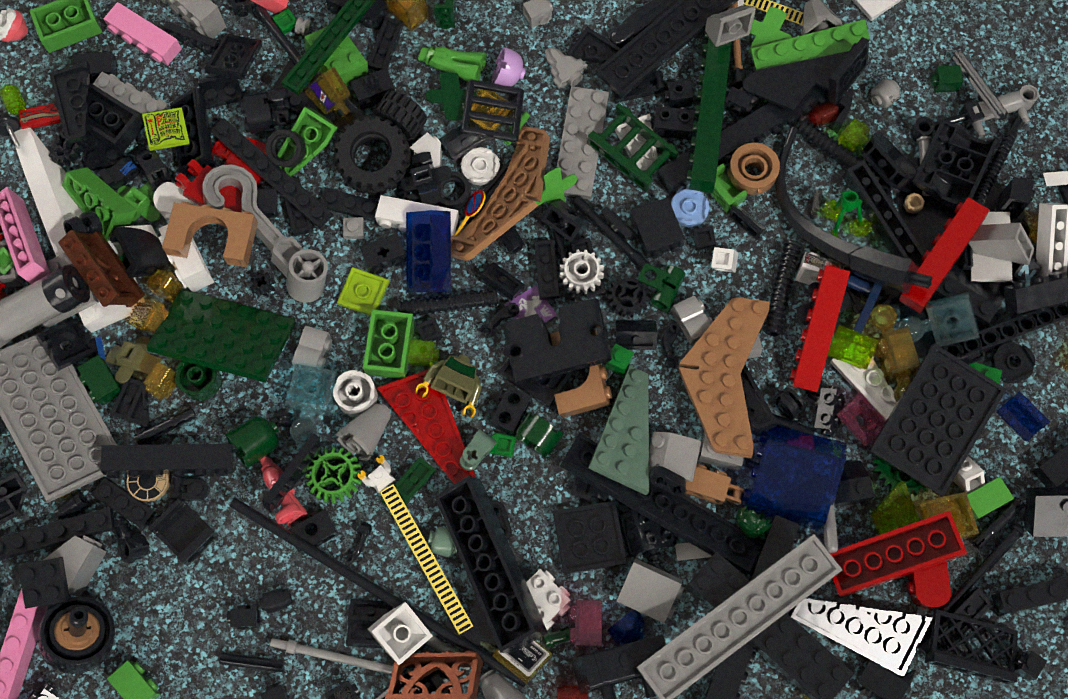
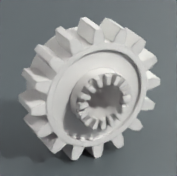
[560,249,604,294]

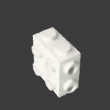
[526,569,570,631]

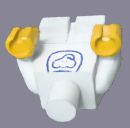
[357,455,396,495]

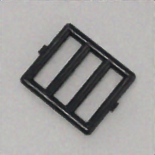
[460,79,524,142]

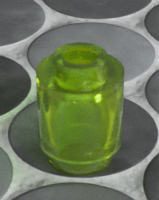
[0,85,25,115]

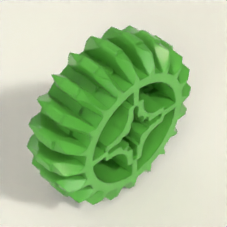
[305,447,362,504]

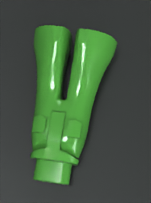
[418,46,487,82]

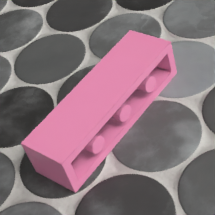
[103,2,182,66]

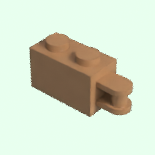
[685,464,745,506]

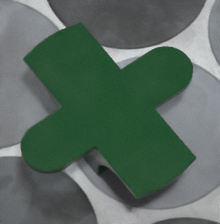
[425,72,477,121]

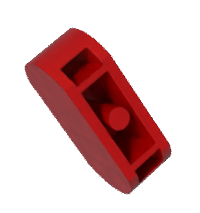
[906,562,951,610]

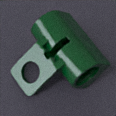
[638,263,686,314]

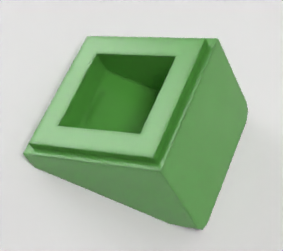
[0,246,14,275]

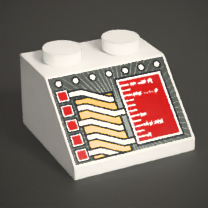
[795,252,844,285]

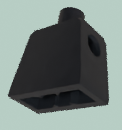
[136,148,172,193]

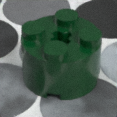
[175,360,222,402]
[515,411,564,458]

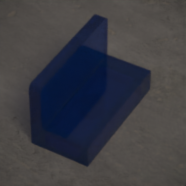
[997,391,1050,442]

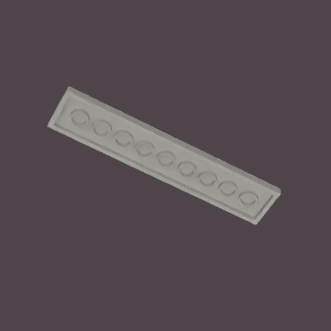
[636,534,842,699]

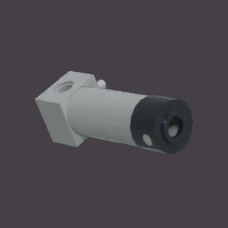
[0,265,90,348]

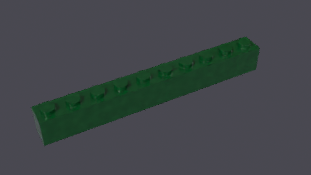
[686,31,732,193]

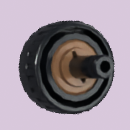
[38,596,115,674]

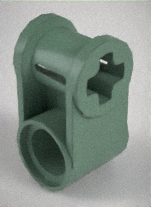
[460,429,497,471]

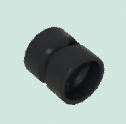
[63,210,103,234]

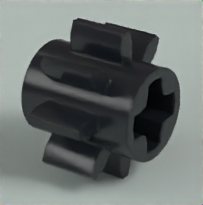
[250,272,276,297]

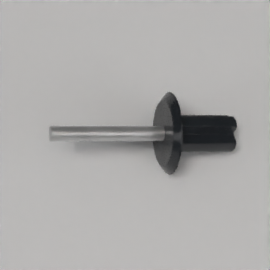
[0,110,21,149]

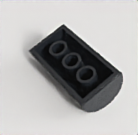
[170,87,214,175]

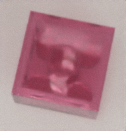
[570,600,602,650]

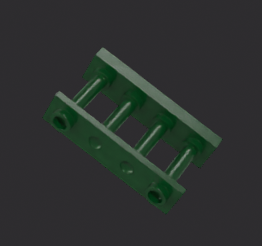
[587,103,679,192]

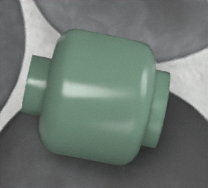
[427,527,457,557]

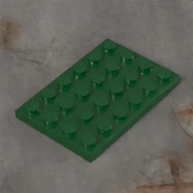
[147,289,296,383]

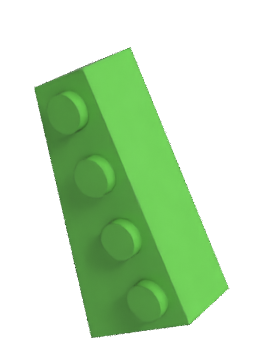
[62,167,137,242]

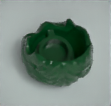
[736,506,772,538]

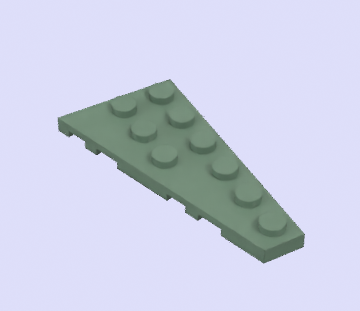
[588,366,649,495]

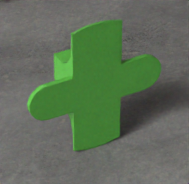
[748,7,792,53]
[535,167,577,206]
[117,182,161,226]

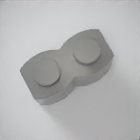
[671,296,713,344]
[292,326,332,374]

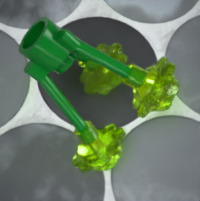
[822,190,873,239]

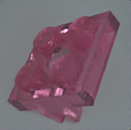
[837,392,886,446]

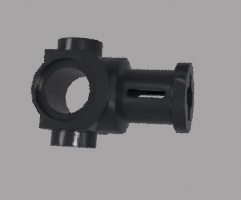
[111,519,150,563]

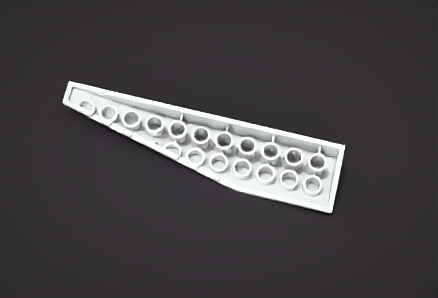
[14,128,148,333]

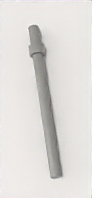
[270,638,393,675]

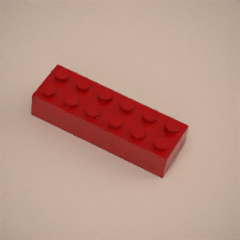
[830,511,967,598]

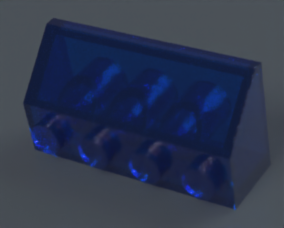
[406,210,451,293]

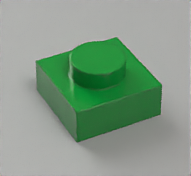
[272,8,297,35]

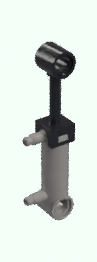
[910,85,1039,142]

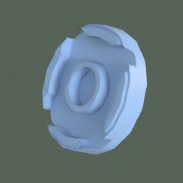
[671,189,710,227]

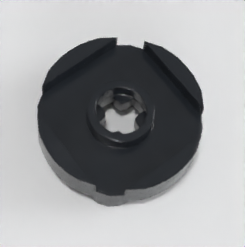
[991,342,1035,384]

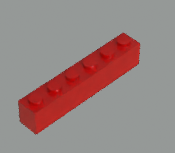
[899,197,990,313]
[789,265,850,392]

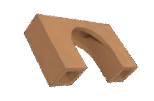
[162,202,258,267]
[550,329,612,418]

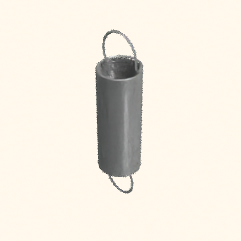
[812,186,823,216]

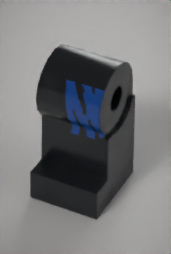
[98,156,141,191]

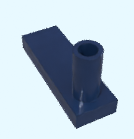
[847,275,882,340]

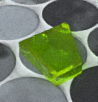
[870,481,919,535]

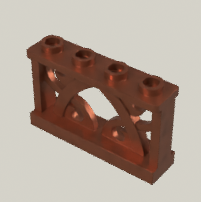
[58,230,145,307]
[385,651,483,699]

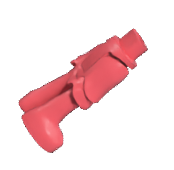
[260,456,308,527]

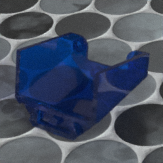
[742,427,847,531]

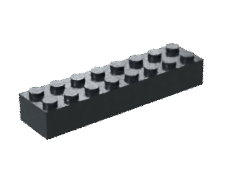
[435,476,548,653]
[686,551,854,699]

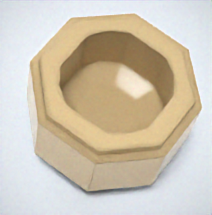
[903,193,925,214]

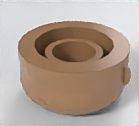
[727,143,780,195]

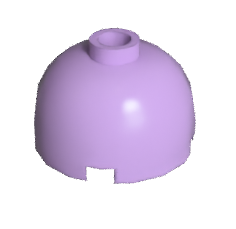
[492,48,526,86]

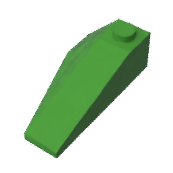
[277,107,338,177]

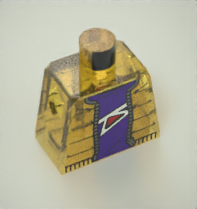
[305,67,350,118]

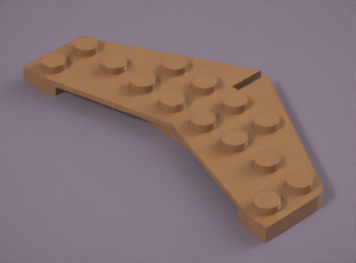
[441,126,550,261]
[678,297,770,458]

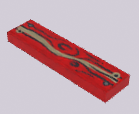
[19,103,61,129]

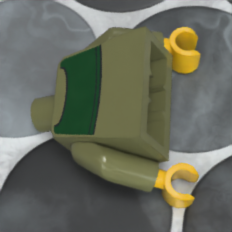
[416,355,482,418]

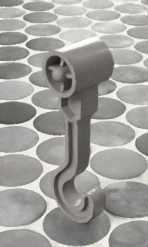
[202,165,328,303]

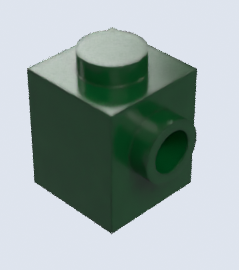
[930,64,963,93]

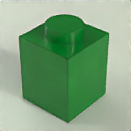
[605,343,634,377]

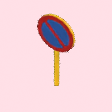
[454,190,485,236]

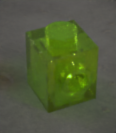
[838,118,870,152]
[408,339,439,367]

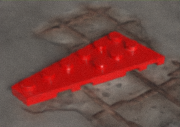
[377,369,476,484]

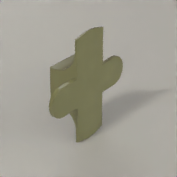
[105,336,161,383]

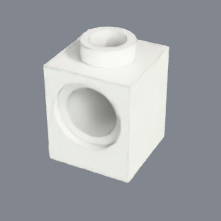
[711,247,738,273]

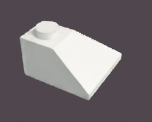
[368,602,432,665]

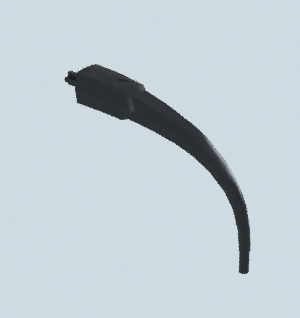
[775,127,932,294]

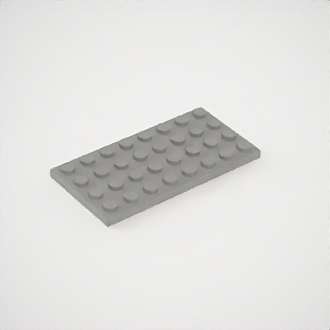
[0,328,117,503]

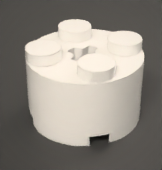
[333,370,378,417]

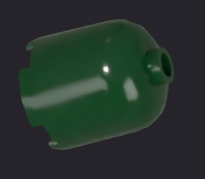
[225,416,279,468]

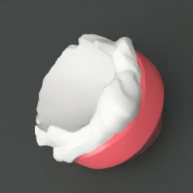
[0,8,28,43]

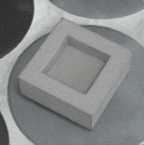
[343,217,364,239]

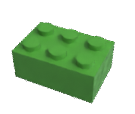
[30,0,103,53]
[304,26,368,92]
[363,310,415,379]

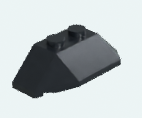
[0,471,28,525]

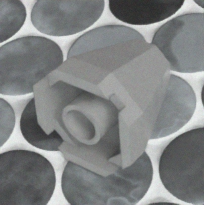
[801,0,843,36]

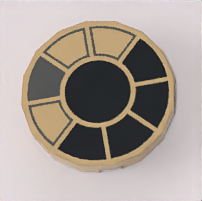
[126,474,170,502]

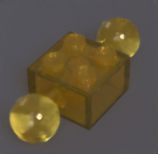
[870,304,920,402]

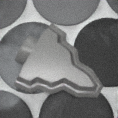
[545,47,588,89]

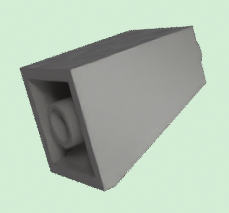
[44,535,107,597]

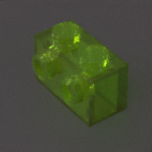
[828,325,878,370]

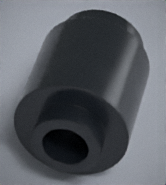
[259,587,293,614]

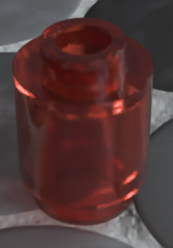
[809,102,840,127]
[557,685,588,699]

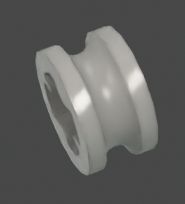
[295,17,310,36]

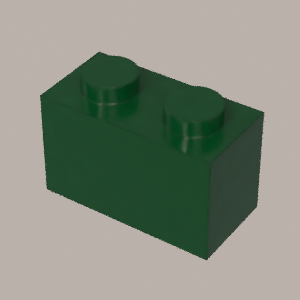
[77,354,121,406]

